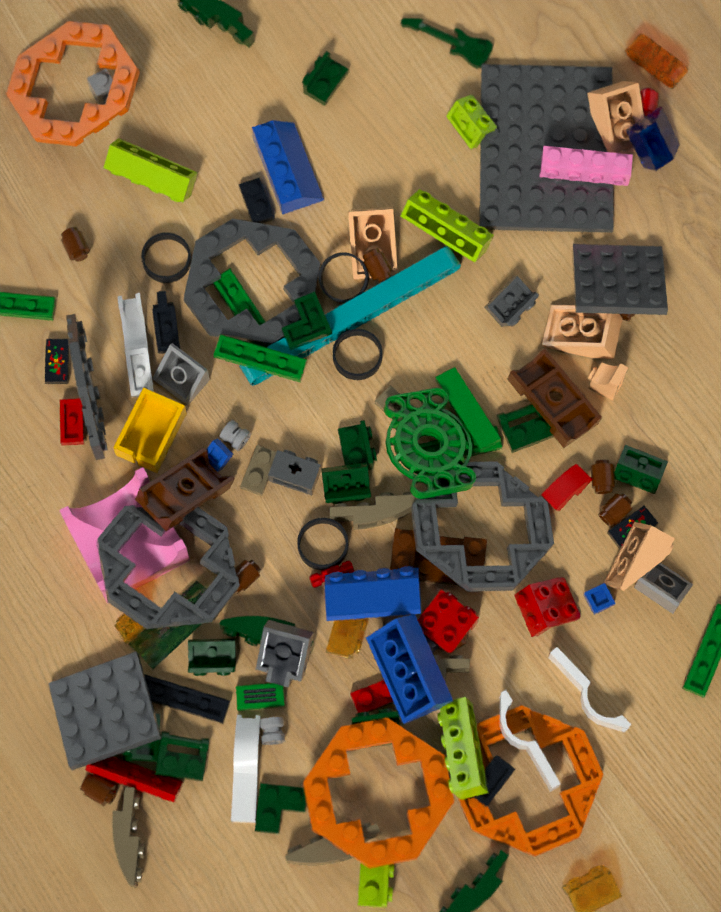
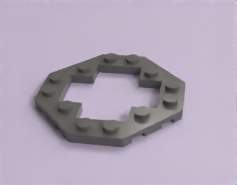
[184,219,320,346]
[66,314,108,460]
[411,462,554,592]
[96,505,240,629]

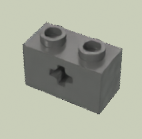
[268,450,321,496]

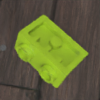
[446,95,497,149]
[358,862,394,908]

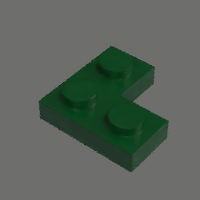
[281,292,332,351]
[255,783,306,835]

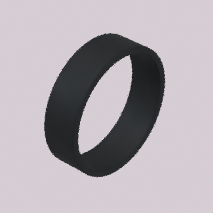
[141,232,191,283]
[318,252,369,303]
[333,329,382,380]
[297,518,348,570]

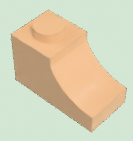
[588,362,628,401]

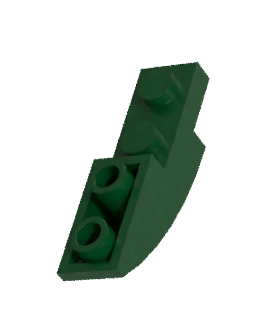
[177,0,255,48]
[219,616,314,654]
[440,850,509,912]

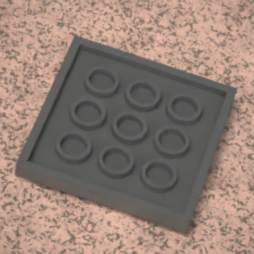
[572,244,668,315]
[48,651,161,770]

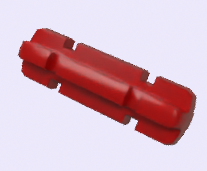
[309,560,354,588]

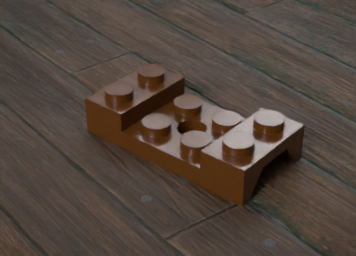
[507,349,602,448]
[135,447,235,532]
[390,528,487,586]

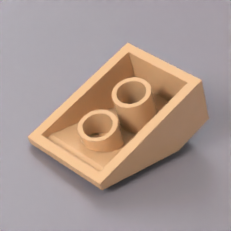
[587,81,649,154]
[348,207,398,279]
[542,305,623,359]
[604,522,675,591]

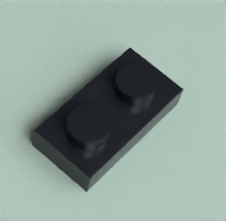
[239,178,274,224]

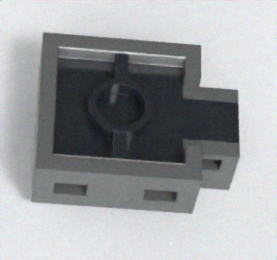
[256,620,314,687]

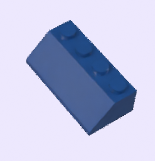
[252,120,324,215]
[325,566,421,621]
[366,614,453,724]

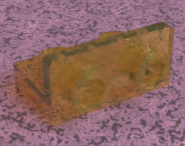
[114,614,144,644]
[326,618,369,659]
[562,865,622,912]

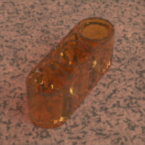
[625,33,688,89]

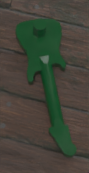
[400,18,493,69]

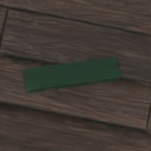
[129,581,207,669]

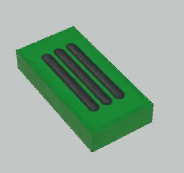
[236,683,285,711]

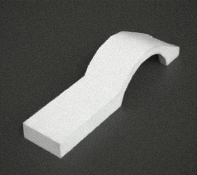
[117,293,154,397]
[548,647,631,733]
[499,690,560,792]
[231,715,261,823]

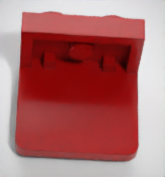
[514,577,581,637]
[418,589,479,653]

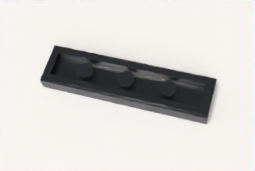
[144,674,231,724]

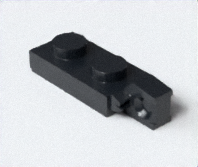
[152,291,180,354]

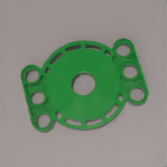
[383,388,476,499]

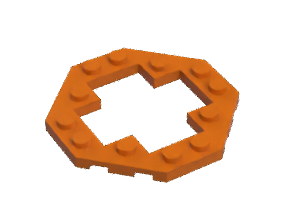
[6,21,140,147]
[457,705,604,857]
[303,718,454,869]

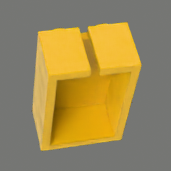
[113,387,187,473]

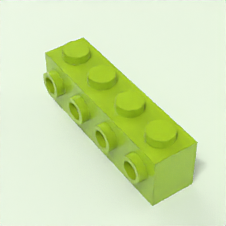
[104,138,198,203]
[401,189,494,263]
[437,697,488,800]

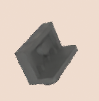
[484,276,539,327]

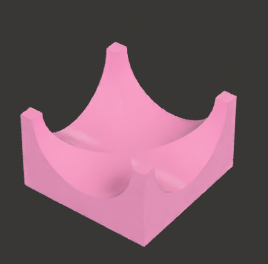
[59,467,190,604]

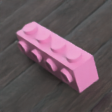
[540,146,633,186]

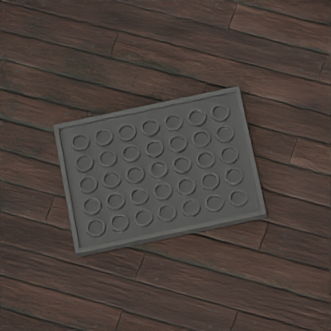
[479,64,613,233]

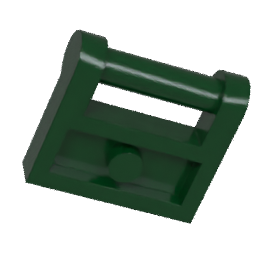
[497,404,554,453]
[155,731,209,782]

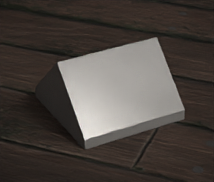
[152,343,210,405]
[634,563,693,614]

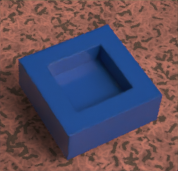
[206,438,233,472]
[583,583,616,615]

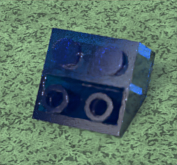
[625,107,680,171]

